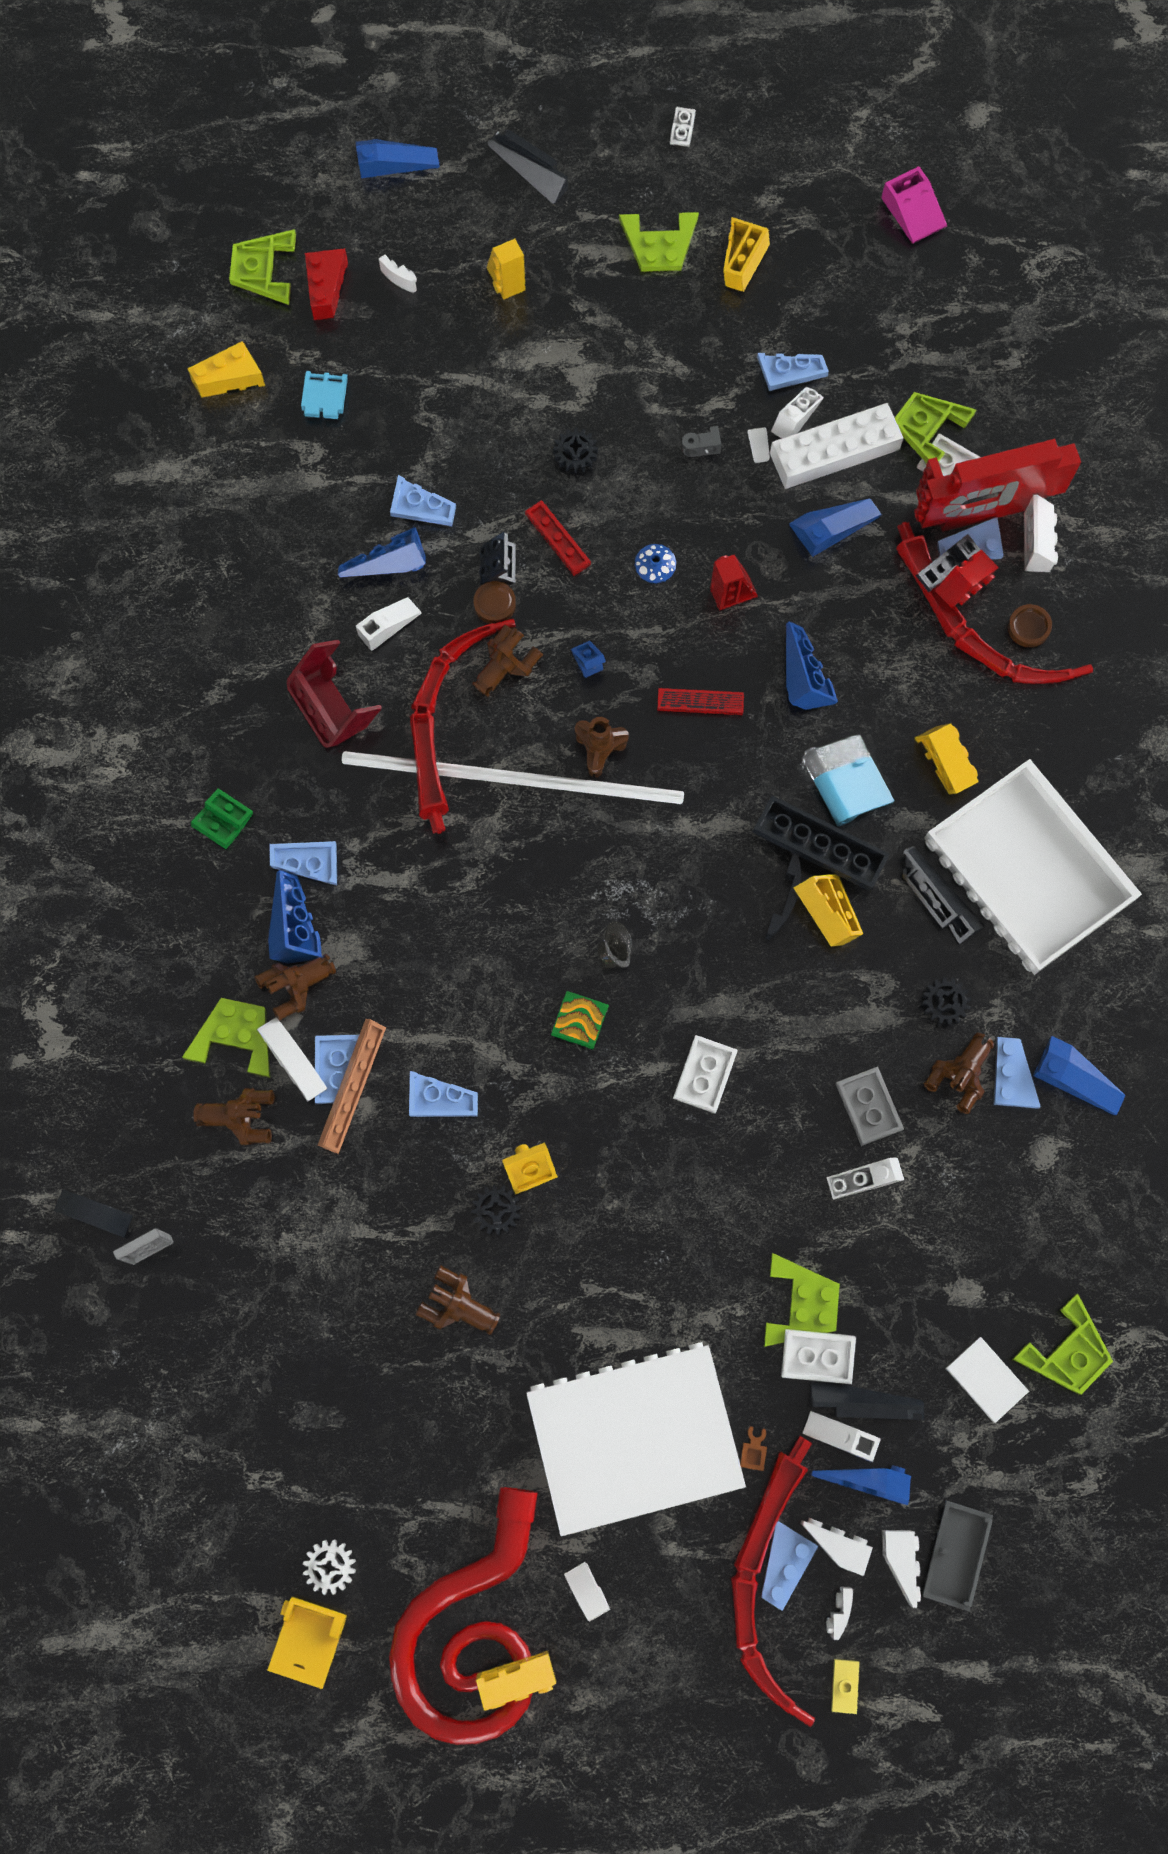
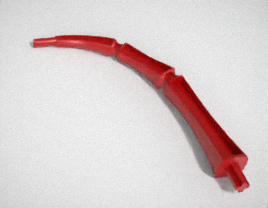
[896,522,1093,684]
[410,618,516,834]
[731,1436,815,1727]

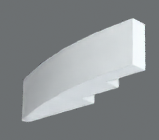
[257,1017,327,1102]

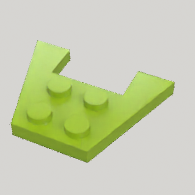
[619,212,699,272]
[229,229,296,305]
[895,392,977,463]
[182,998,270,1078]
[764,1253,840,1347]
[1013,1293,1113,1395]

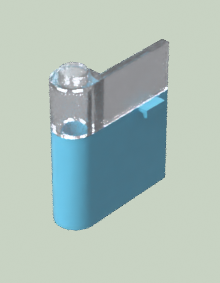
[802,735,894,826]

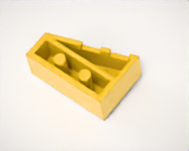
[724,217,770,292]
[487,239,525,299]
[188,341,265,397]
[915,723,979,794]
[794,874,863,947]
[476,1651,556,1711]

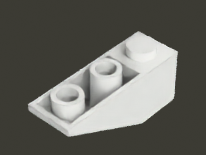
[771,387,824,438]
[356,597,421,651]
[827,1158,904,1199]
[802,1411,881,1462]
[800,1518,872,1576]
[882,1530,921,1608]

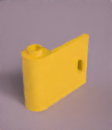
[267,1597,347,1689]

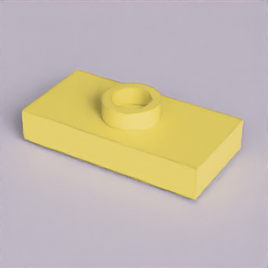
[831,1659,859,1714]

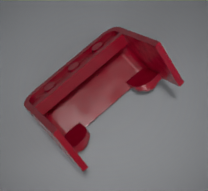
[287,640,382,748]

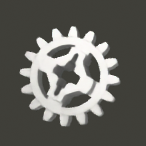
[303,1540,356,1595]

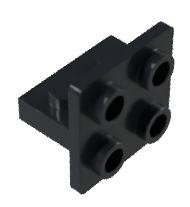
[479,532,516,585]

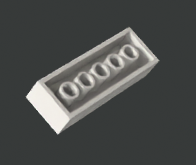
[770,403,903,489]

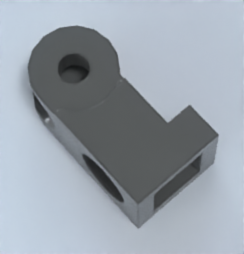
[682,426,721,457]

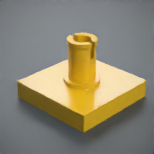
[502,1142,557,1195]

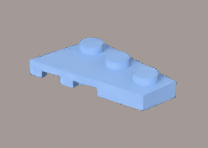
[757,353,829,391]
[390,475,456,526]
[937,517,1003,559]
[270,841,337,886]
[315,1035,359,1104]
[994,1037,1040,1109]
[409,1071,478,1117]
[761,1521,818,1611]

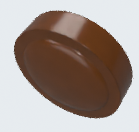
[473,581,516,624]
[1008,604,1052,647]

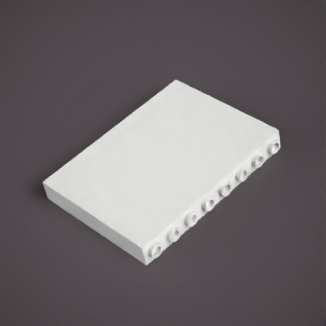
[924,759,1142,975]
[527,1342,746,1536]

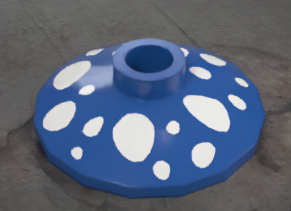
[635,544,676,583]

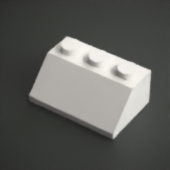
[1024,495,1058,572]

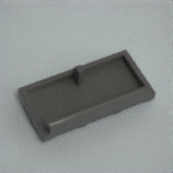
[922,1500,993,1612]

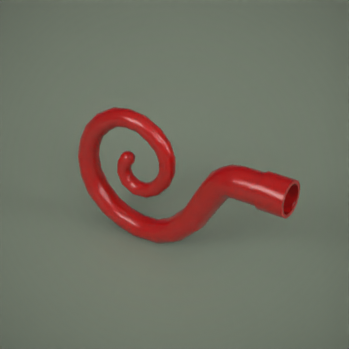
[389,1487,538,1745]

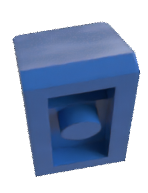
[571,641,606,677]

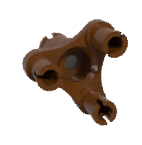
[472,624,543,697]
[575,717,629,777]
[254,954,336,1021]
[923,1033,994,1114]
[193,1088,275,1145]
[415,1265,500,1335]

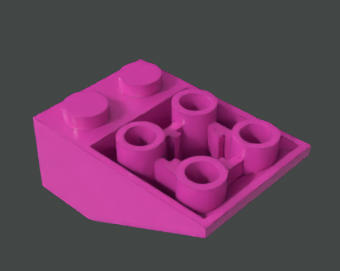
[881,166,947,244]

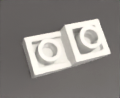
[670,107,696,147]
[379,255,417,293]
[564,1562,610,1621]
[827,1587,853,1640]

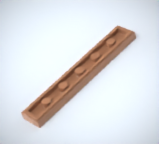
[318,1019,386,1154]

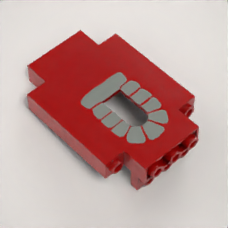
[915,439,1081,532]

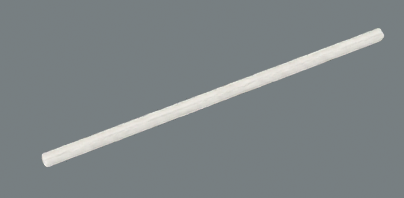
[342,751,684,804]

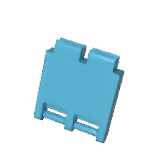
[301,371,348,419]

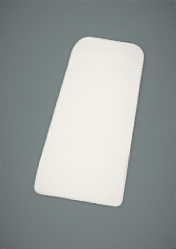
[748,428,770,463]

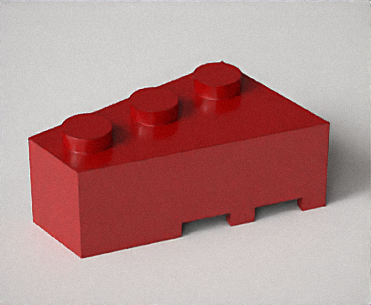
[305,249,348,320]
[935,549,999,608]
[710,555,758,611]

